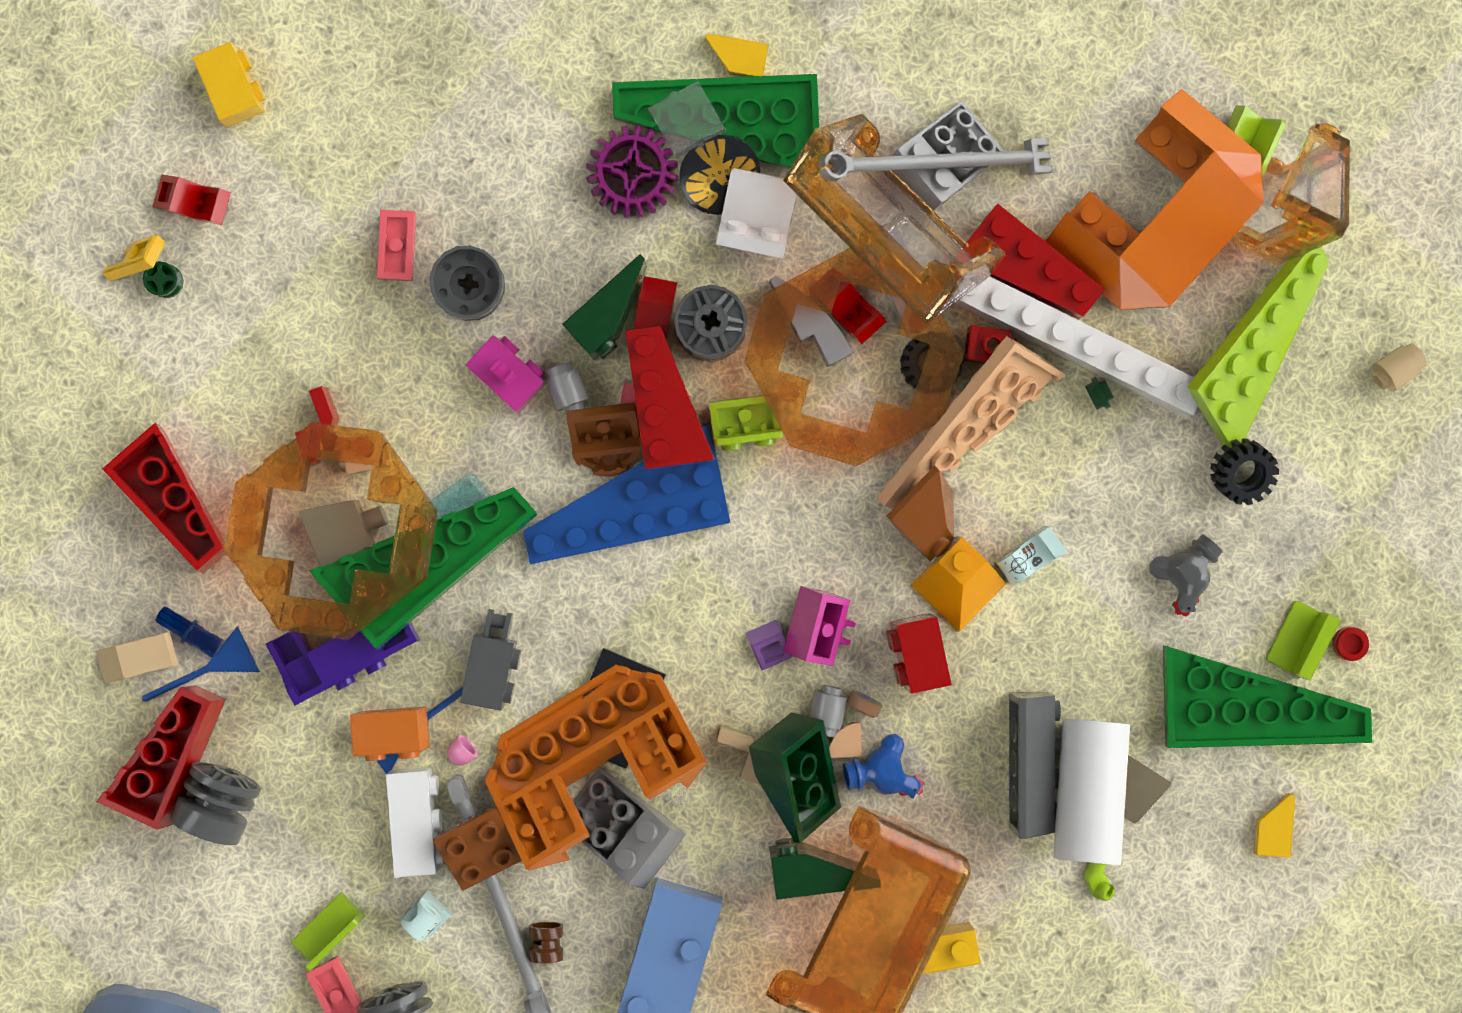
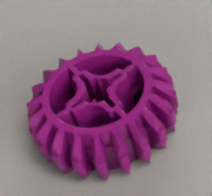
[586,125,678,219]

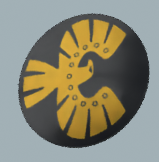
[679,135,760,215]

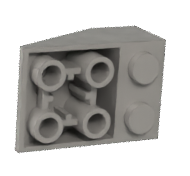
[882,101,1003,220]
[573,767,686,889]

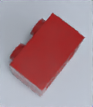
[886,613,952,694]

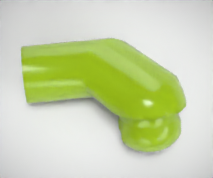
[1084,862,1115,901]

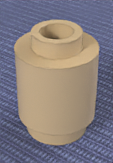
[1372,343,1427,392]

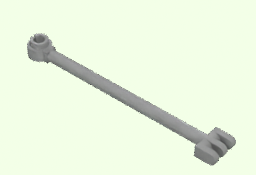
[818,138,1052,181]
[447,774,551,1013]

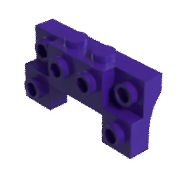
[265,622,420,706]

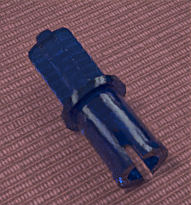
[155,607,224,658]

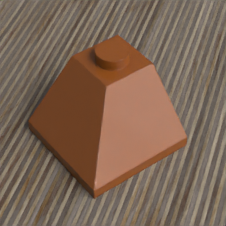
[886,465,954,562]

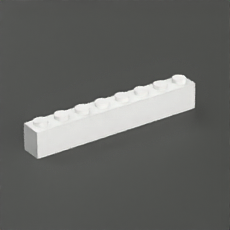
[941,263,1198,417]

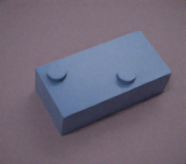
[617,878,722,1013]

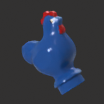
[843,734,925,798]

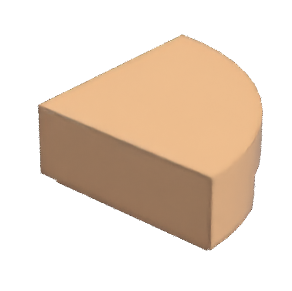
[829,721,862,758]

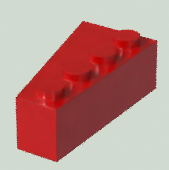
[950,203,1105,320]
[625,325,714,469]
[102,422,230,574]
[96,685,226,830]

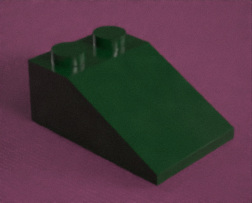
[562,254,647,360]
[749,712,841,843]
[769,838,881,900]

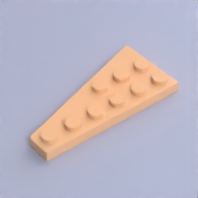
[877,336,1066,509]

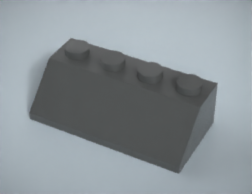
[1009,692,1061,839]

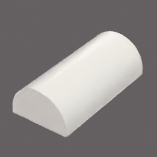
[1053,719,1130,865]

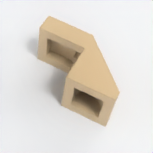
[96,632,178,684]
[716,725,760,784]

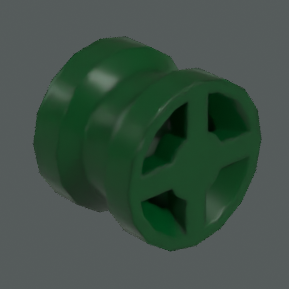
[142,261,184,298]

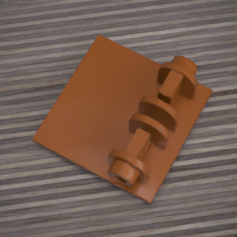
[433,806,522,891]

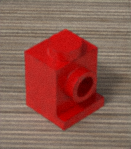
[964,325,1017,364]

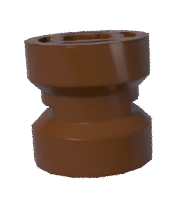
[529,922,563,963]

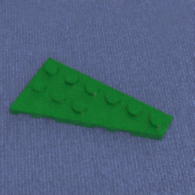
[612,74,821,179]
[309,487,537,650]
[1163,645,1372,748]

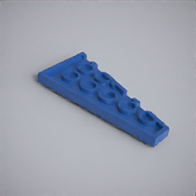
[523,423,730,564]

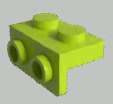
[709,393,783,451]

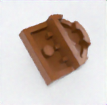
[567,402,641,476]

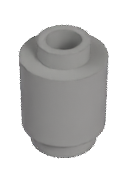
[546,362,589,415]
[809,685,848,737]

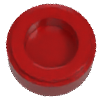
[1332,627,1369,661]

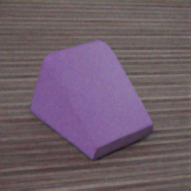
[746,620,793,670]

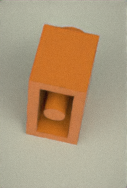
[350,706,430,761]

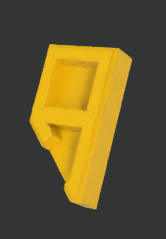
[706,33,769,77]
[103,234,166,282]
[1254,793,1296,858]

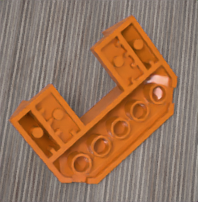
[1046,89,1264,311]
[485,665,707,871]

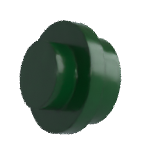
[1085,377,1114,410]

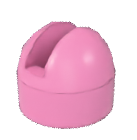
[447,735,478,766]

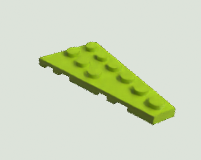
[1187,237,1329,448]

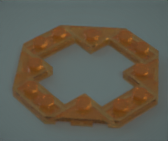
[744,247,964,466]
[224,422,438,640]

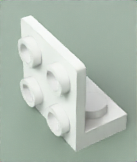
[716,168,798,259]

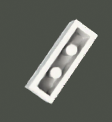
[386,767,445,878]

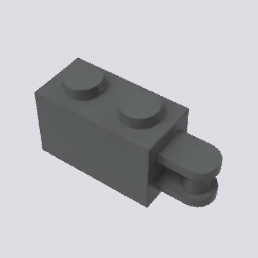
[460,609,521,711]

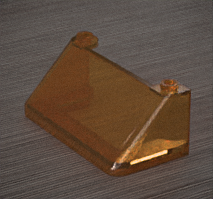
[765,806,971,1013]

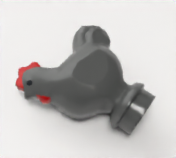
[1149,534,1223,617]

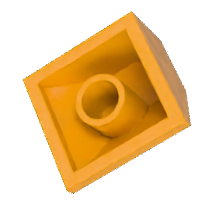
[911,536,1006,632]

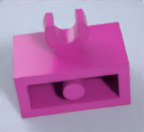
[466,335,546,413]
[783,586,856,666]

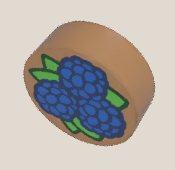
[847,690,883,718]

